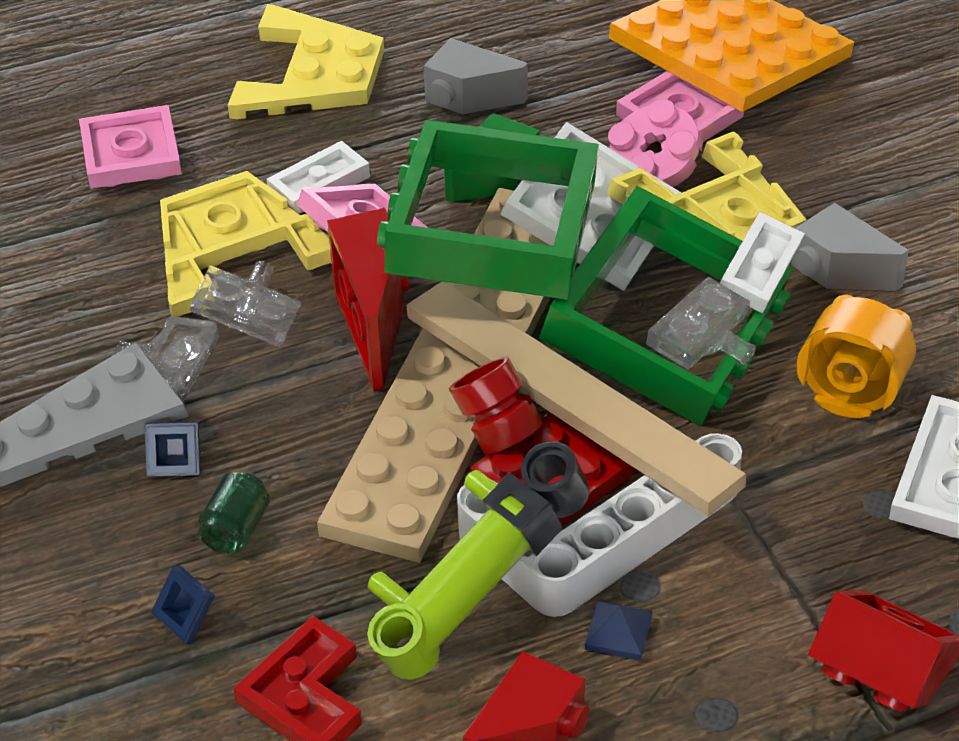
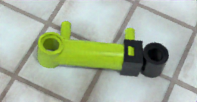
[367,442,589,680]

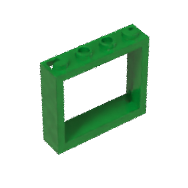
[377,120,599,300]
[539,186,794,426]

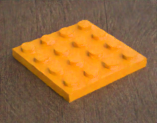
[609,0,854,112]

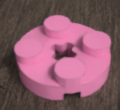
[608,99,703,187]

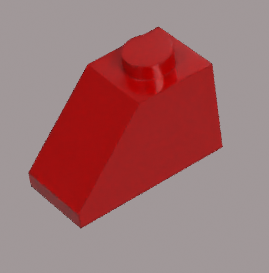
[463,651,590,741]

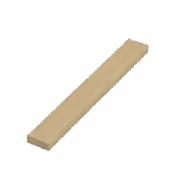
[407,281,746,516]

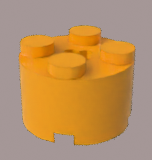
[797,295,916,418]

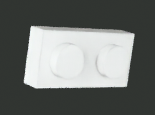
[267,141,370,214]
[717,212,805,313]

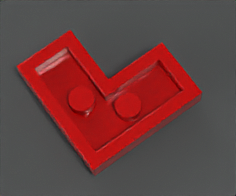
[233,616,362,741]

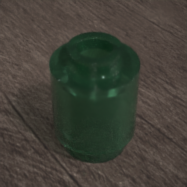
[198,472,270,554]

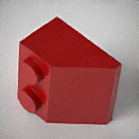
[807,590,959,712]

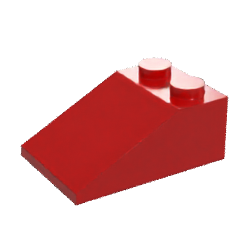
[327,207,409,392]

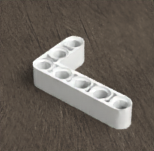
[457,433,742,617]

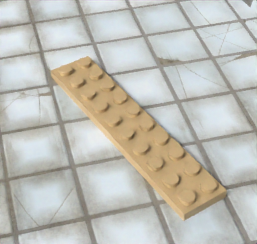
[317,188,550,563]

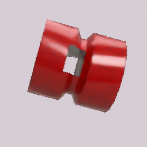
[449,356,544,455]

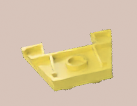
[228,4,384,119]
[607,131,807,241]
[160,171,331,318]

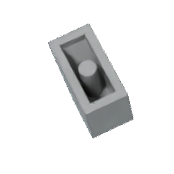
[423,38,528,114]
[791,203,908,291]

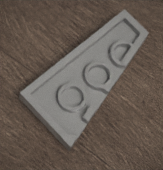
[0,342,189,487]

